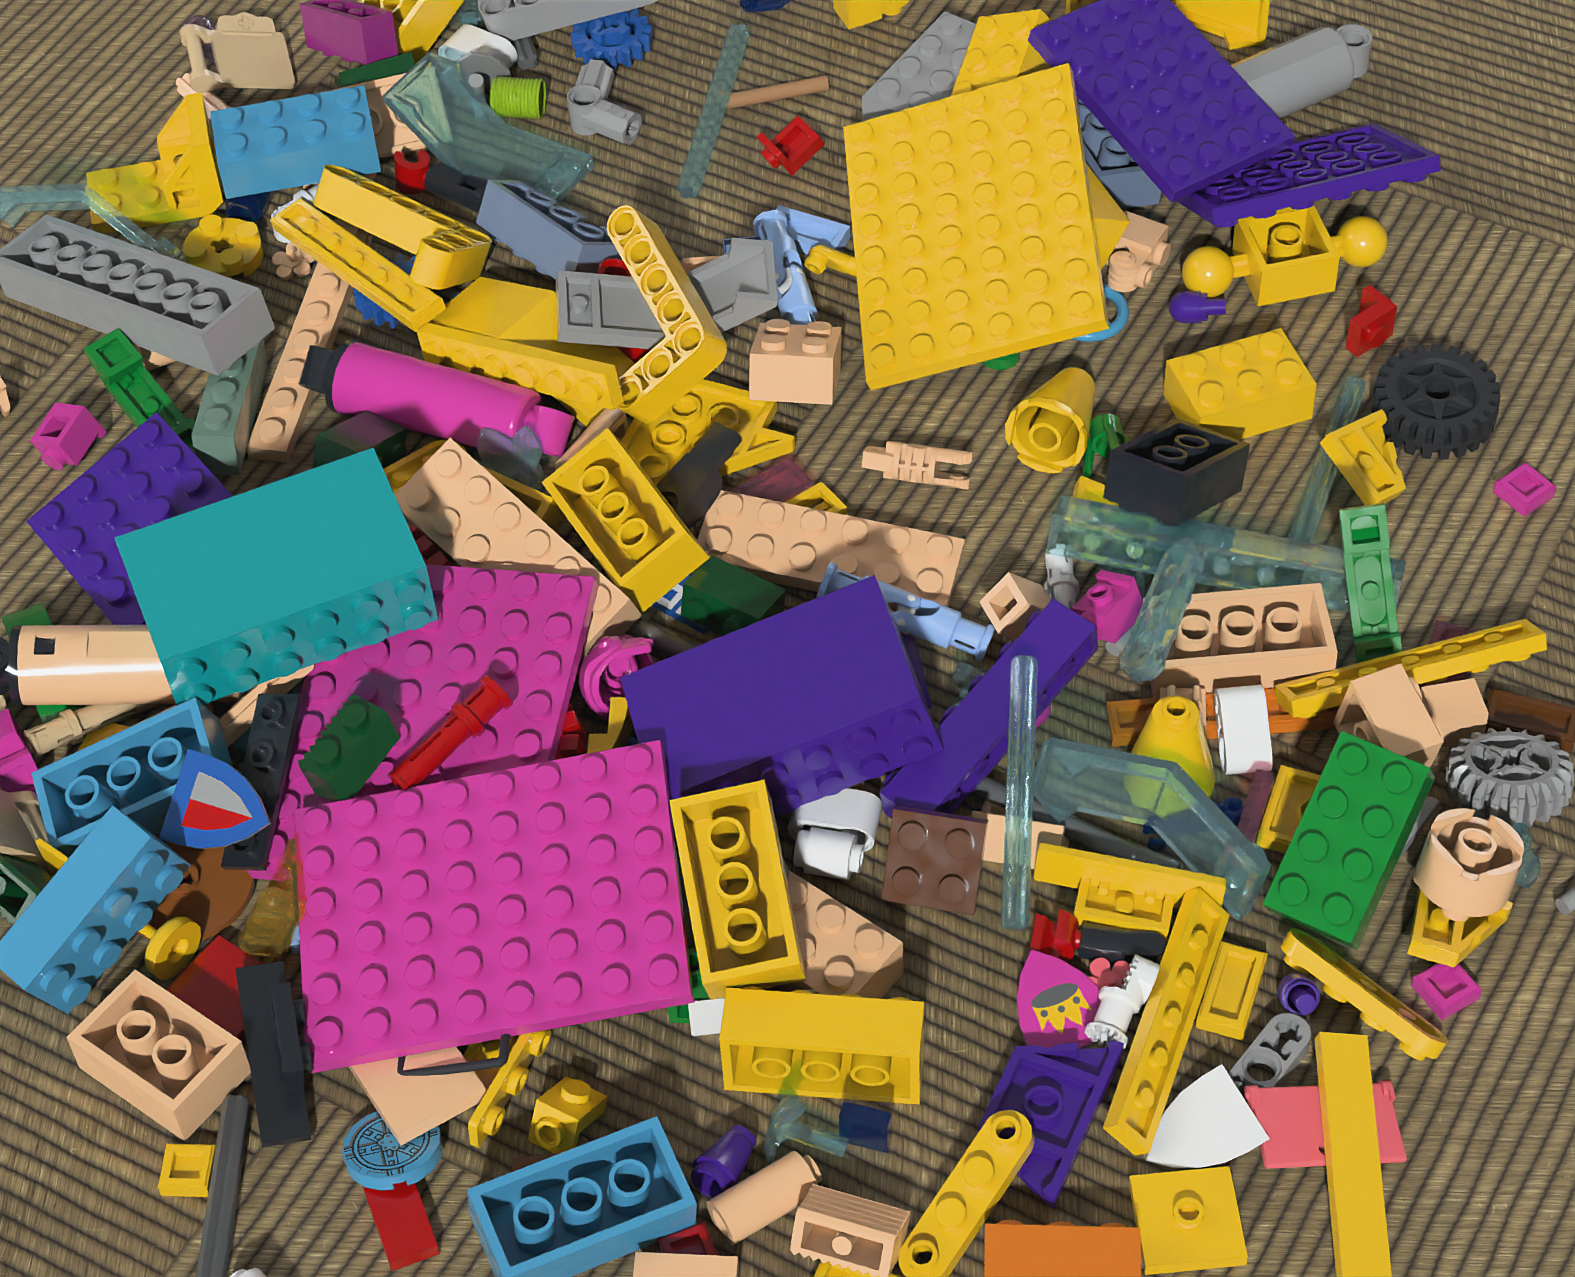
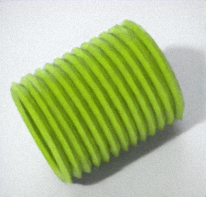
[490,76,546,120]

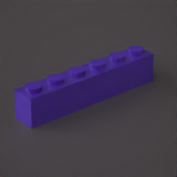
[880,598,1098,819]

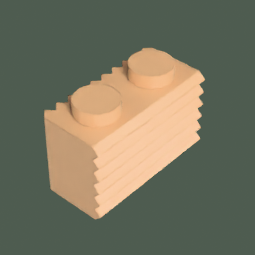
[790,1184,910,1277]

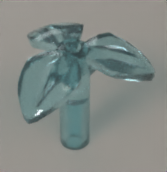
[764,1095,849,1165]

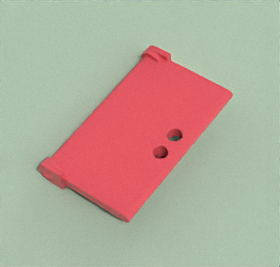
[1244,1080,1406,1169]

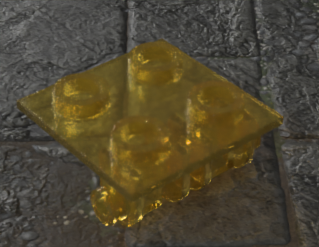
[238,839,305,963]

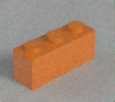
[984,1220,1141,1277]

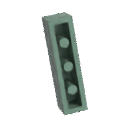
[192,338,268,475]

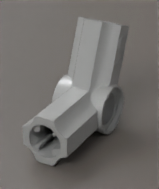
[567,59,642,145]

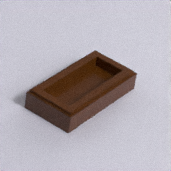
[1485,688,1575,754]

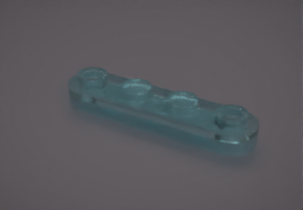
[1120,537,1206,682]

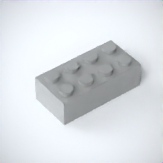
[862,11,976,121]

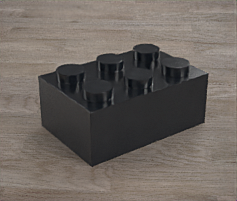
[1103,418,1250,526]

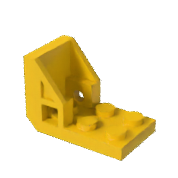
[86,92,223,234]

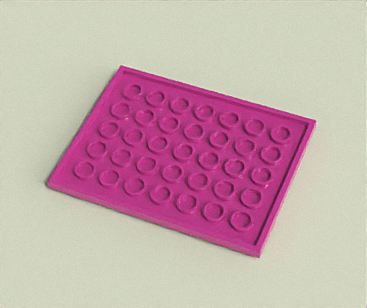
[247,564,599,883]
[294,740,695,1073]

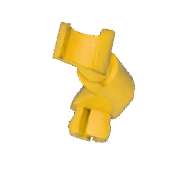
[804,245,857,277]

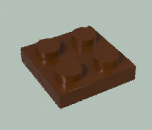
[881,805,989,915]

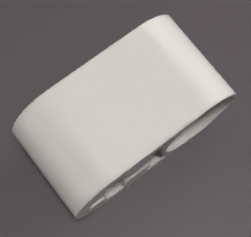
[438,24,517,68]
[1214,685,1272,775]
[787,788,882,852]

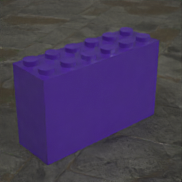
[620,575,944,836]

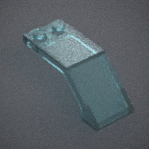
[382,52,594,205]
[0,183,186,261]
[1029,737,1272,921]

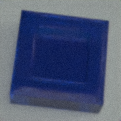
[839,1102,892,1153]

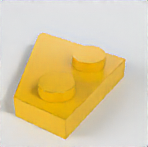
[1320,409,1406,506]
[1407,888,1513,967]

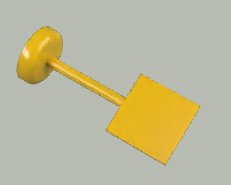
[35,838,201,980]

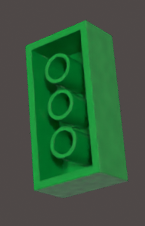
[1262,731,1435,951]

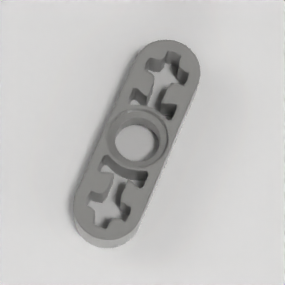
[1228,1013,1311,1099]

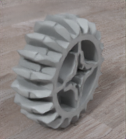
[1445,727,1575,827]

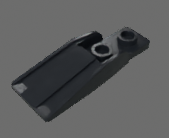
[656,422,742,529]

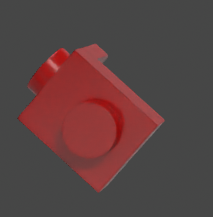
[756,116,825,176]
[1346,285,1397,357]

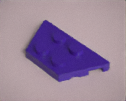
[978,1041,1124,1209]

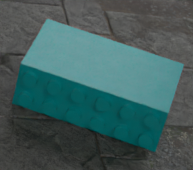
[115,447,439,706]

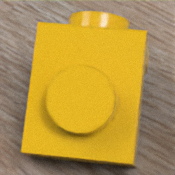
[528,1076,608,1154]

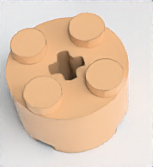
[1413,808,1524,921]

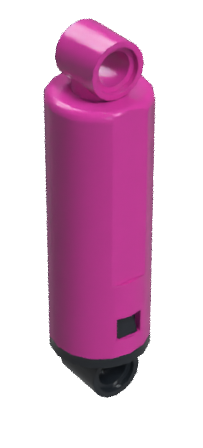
[298,340,575,461]

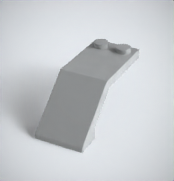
[556,238,778,349]

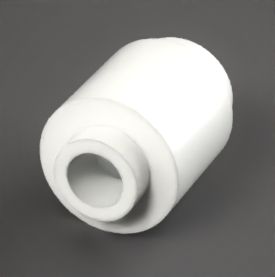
[793,827,864,881]

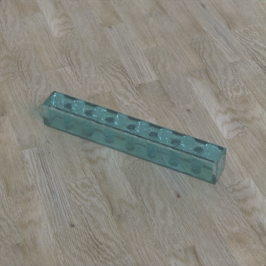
[1046,495,1406,612]

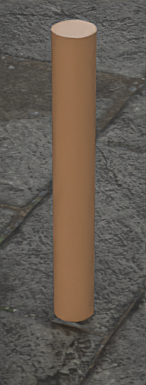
[715,75,829,111]

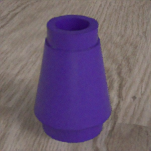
[691,1125,756,1198]

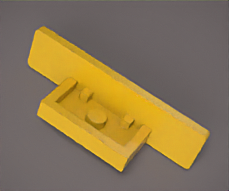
[1034,843,1227,943]
[463,1029,551,1148]

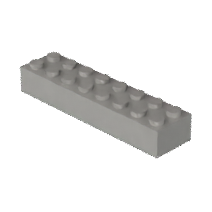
[0,214,275,376]

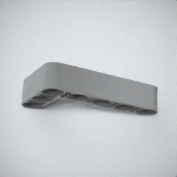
[478,0,658,42]

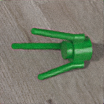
[1082,414,1130,479]

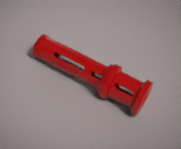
[387,675,513,791]

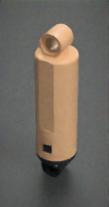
[0,625,252,705]

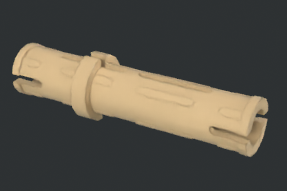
[23,704,159,757]

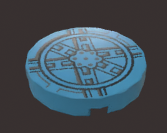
[342,1111,443,1191]

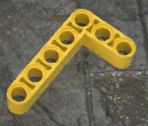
[313,164,492,290]
[607,205,727,423]

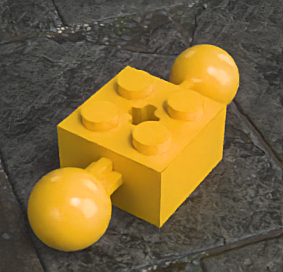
[1182,206,1388,307]

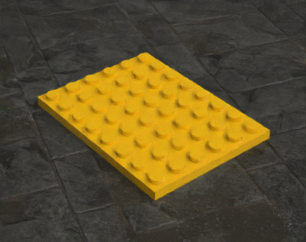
[843,63,1109,391]

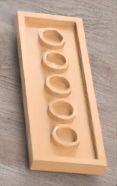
[697,490,965,607]

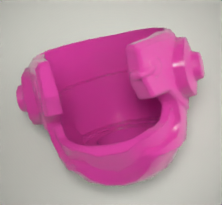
[579,634,653,722]

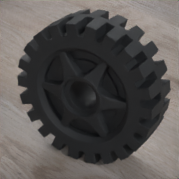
[1372,344,1501,460]

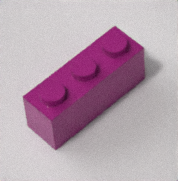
[300,0,399,65]

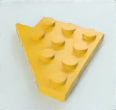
[621,379,795,485]

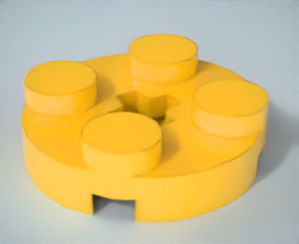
[183,215,264,279]

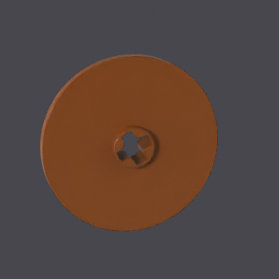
[136,832,255,941]

